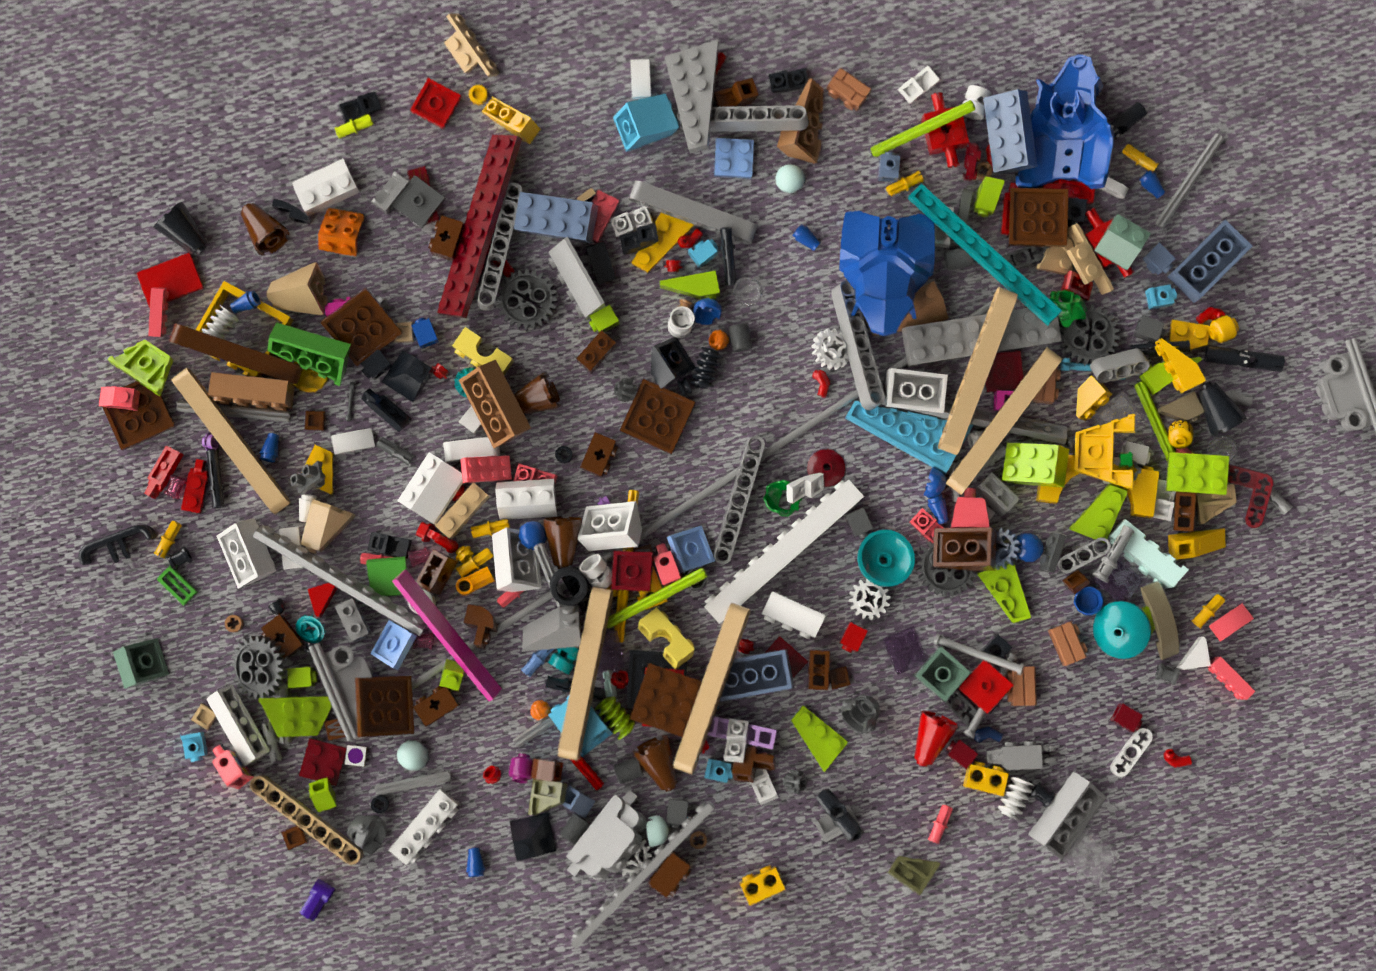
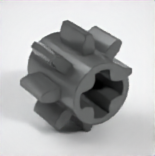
[614,378,637,402]
[783,769,807,794]

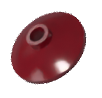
[807,449,845,487]

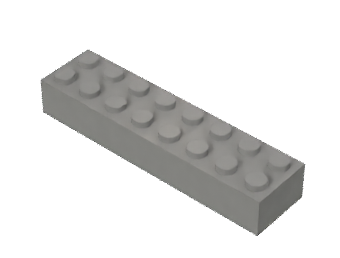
[902,308,1061,366]

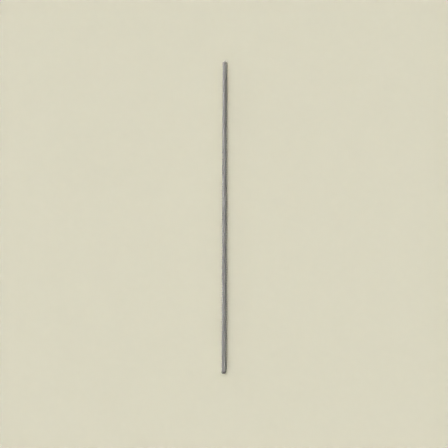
[412,290,1009,690]

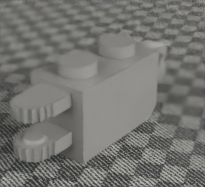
[986,741,1056,770]

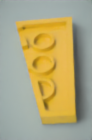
[631,213,694,273]

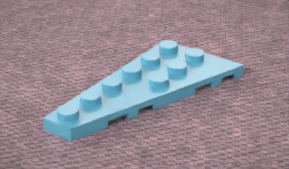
[845,401,973,475]

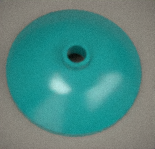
[857,530,915,587]
[1093,601,1151,659]

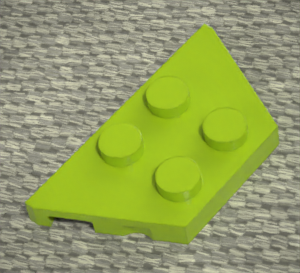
[108,339,173,396]
[259,696,332,737]

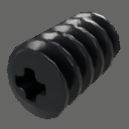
[690,347,723,389]

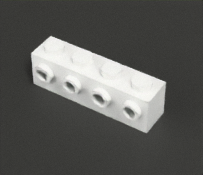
[207,684,270,767]
[389,789,459,865]

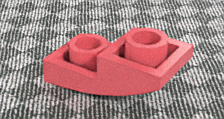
[513,463,558,483]
[909,508,943,543]
[1209,603,1254,642]

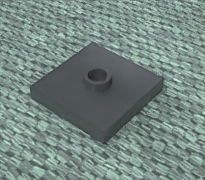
[392,175,445,229]

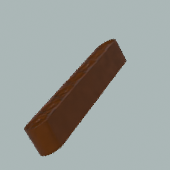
[169,323,303,385]

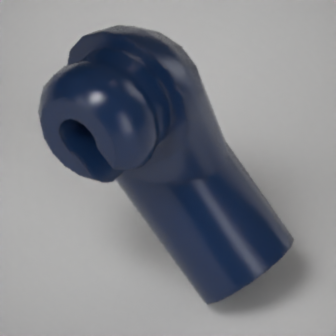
[974,726,1003,743]

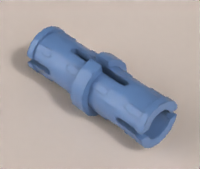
[521,649,554,677]

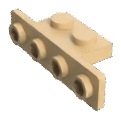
[444,13,499,77]
[1066,223,1114,295]

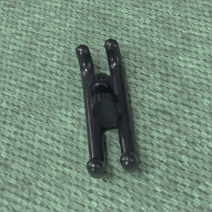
[78,524,157,565]

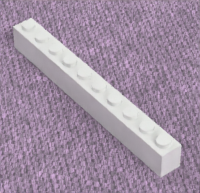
[704,479,864,624]

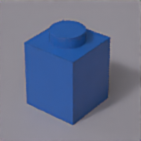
[411,318,439,349]

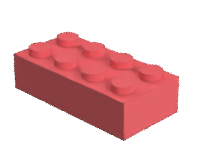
[592,190,619,243]
[148,287,169,337]
[461,456,512,483]
[1207,656,1256,700]

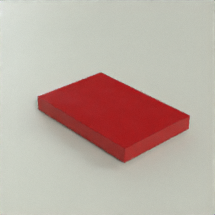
[136,253,204,308]

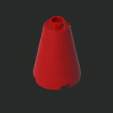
[914,710,958,767]

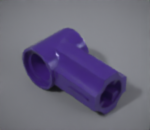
[299,879,335,921]

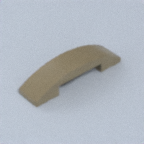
[1140,581,1179,660]

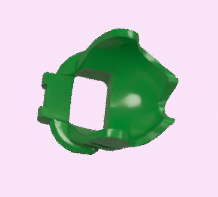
[1050,290,1087,327]
[763,480,802,517]

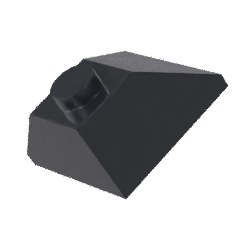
[651,337,696,389]
[381,350,434,403]
[510,813,556,861]

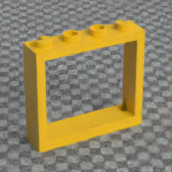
[196,281,293,378]

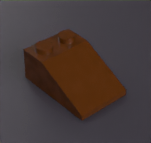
[933,527,997,571]

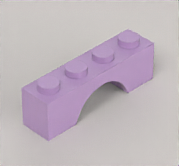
[708,716,777,750]

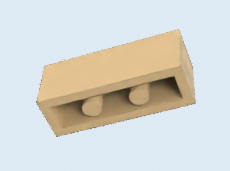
[435,482,490,539]

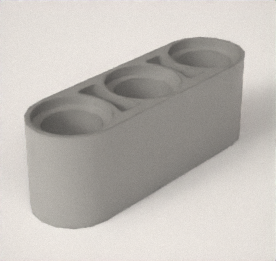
[1090,348,1150,383]
[1058,538,1111,573]

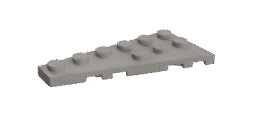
[664,40,719,154]

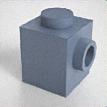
[878,152,900,182]
[1142,242,1176,275]
[562,785,595,818]

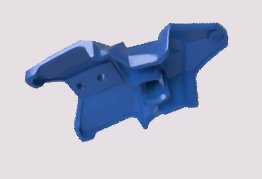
[1016,54,1114,189]
[839,211,935,336]

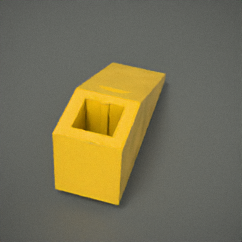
[481,97,541,144]
[1155,338,1206,393]
[1168,528,1226,560]

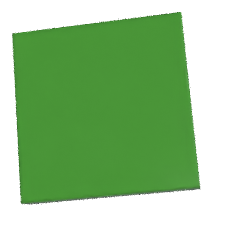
[366,556,407,596]

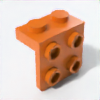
[318,208,364,257]

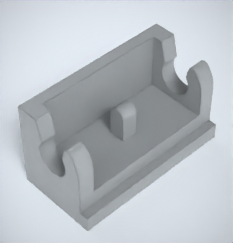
[371,171,409,215]
[975,473,1020,517]
[814,804,860,843]

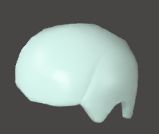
[775,164,805,193]
[397,740,428,771]
[646,815,669,847]

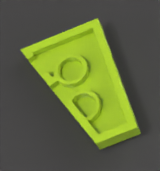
[1069,484,1128,543]
[977,564,1031,623]
[791,705,848,772]

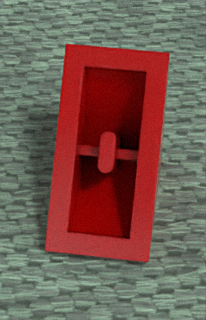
[1061,271,1093,301]
[307,583,338,618]

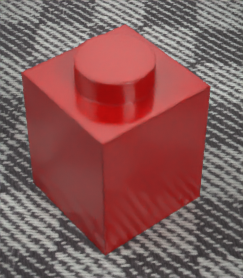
[839,622,868,653]

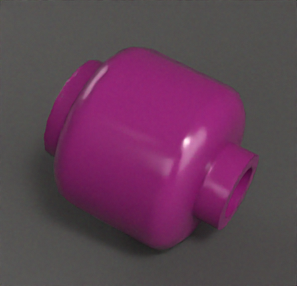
[508,753,533,783]

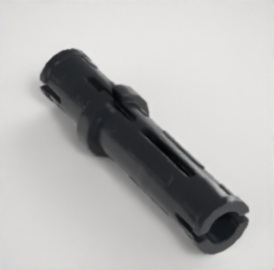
[720,227,737,286]
[1131,340,1190,357]
[206,450,225,509]
[545,675,605,701]

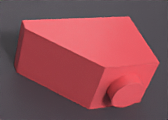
[99,386,140,411]

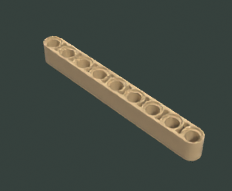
[938,287,1017,455]
[946,347,1063,495]
[171,367,291,515]
[558,587,613,760]
[673,603,750,774]

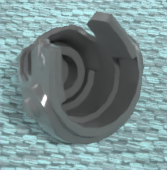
[841,695,880,734]
[347,815,387,856]

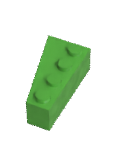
[267,322,351,386]

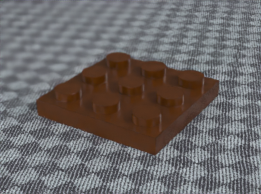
[1009,188,1068,247]
[321,287,402,367]
[619,379,695,455]
[99,381,176,451]
[630,663,702,737]
[355,676,415,738]

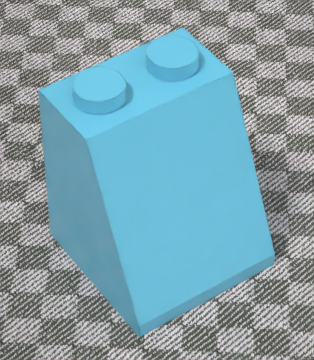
[613,93,679,152]
[549,696,613,757]

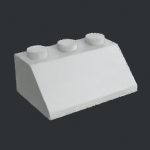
[292,158,360,217]
[885,368,948,413]
[398,453,463,525]
[495,479,557,520]
[577,501,642,551]
[217,518,276,589]
[492,528,542,592]
[762,592,826,639]

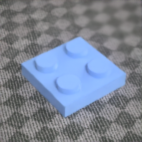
[714,138,754,178]
[667,525,715,573]
[370,620,417,670]

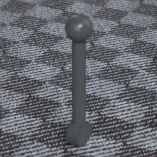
[345,382,355,422]

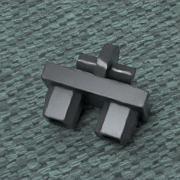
[290,461,325,495]

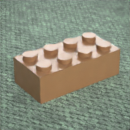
[459,360,531,448]
[208,372,295,411]

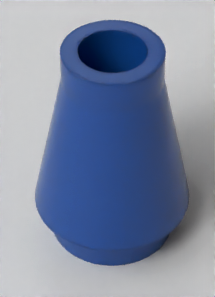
[1139,170,1166,199]
[792,224,821,251]
[230,291,261,314]
[259,433,279,463]
[927,494,949,524]
[466,848,485,877]

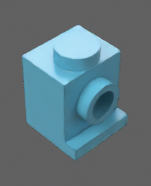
[688,239,718,269]
[1145,285,1177,310]
[181,732,208,762]
[704,758,733,783]

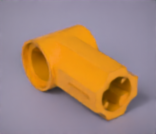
[456,567,495,596]

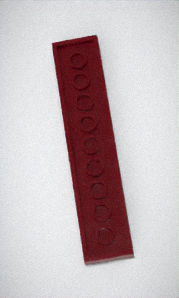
[437,135,522,319]

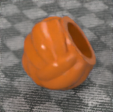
[709,329,729,351]
[530,700,551,720]

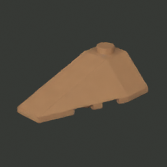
[777,79,823,163]
[864,281,948,336]

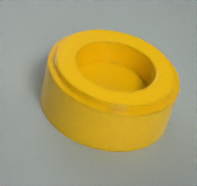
[469,85,488,105]

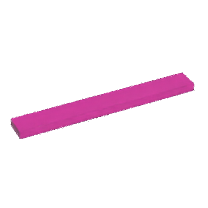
[392,569,502,701]

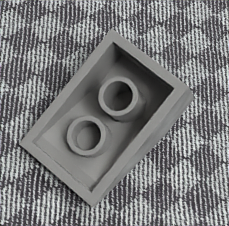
[523,605,581,652]

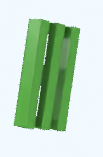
[157,565,198,606]

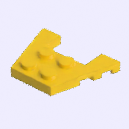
[1074,414,1136,489]

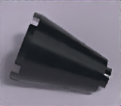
[154,202,207,255]
[1198,381,1247,437]

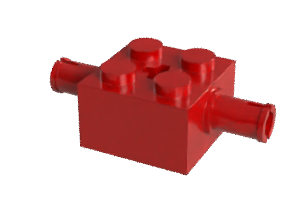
[921,92,969,168]
[1085,208,1135,278]

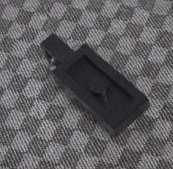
[361,388,412,432]

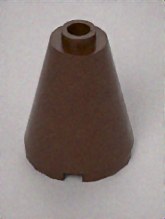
[241,203,290,256]
[514,372,561,415]
[543,516,582,569]
[633,735,678,792]

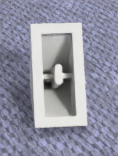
[1176,636,1211,670]

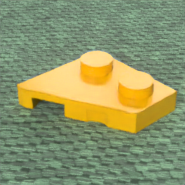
[1168,320,1210,350]
[301,445,334,495]

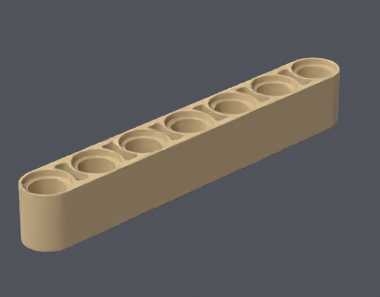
[250,775,363,865]

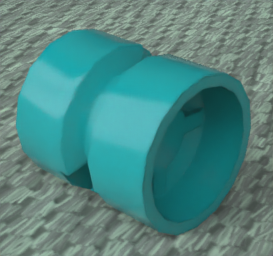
[548,647,579,675]

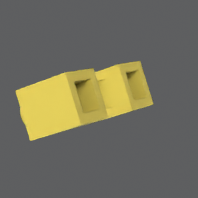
[452,327,514,375]
[638,607,695,670]

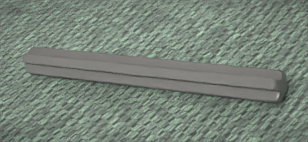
[1155,133,1224,229]
[177,401,291,422]

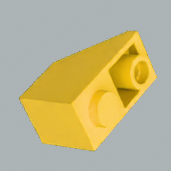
[1076,375,1112,421]

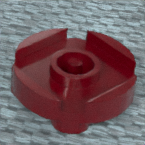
[963,142,981,181]

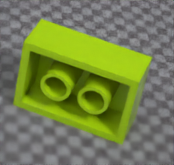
[1002,442,1069,487]
[1165,452,1229,495]

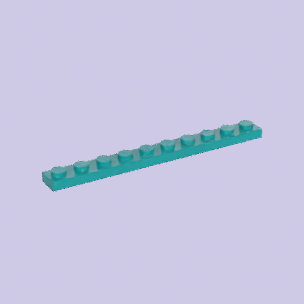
[908,184,1062,326]

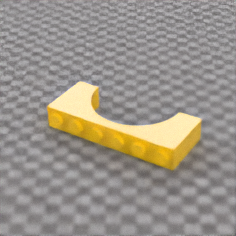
[1036,455,1159,518]

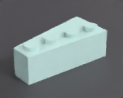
[1108,519,1189,589]

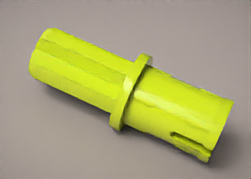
[335,115,373,139]

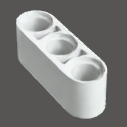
[443,437,500,463]

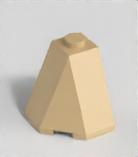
[266,262,328,315]
[300,499,355,554]

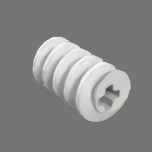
[202,305,239,340]
[998,777,1035,821]

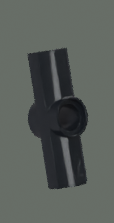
[816,789,864,842]

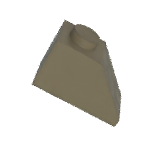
[1157,392,1204,423]

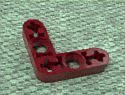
[1227,464,1274,528]

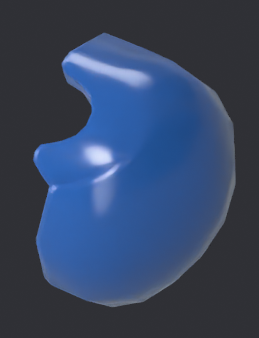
[693,298,722,325]
[924,467,946,498]
[519,521,547,550]
[1016,533,1044,562]
[1074,587,1104,616]

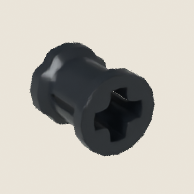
[167,546,193,570]
[1029,782,1055,808]

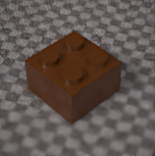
[648,850,691,899]

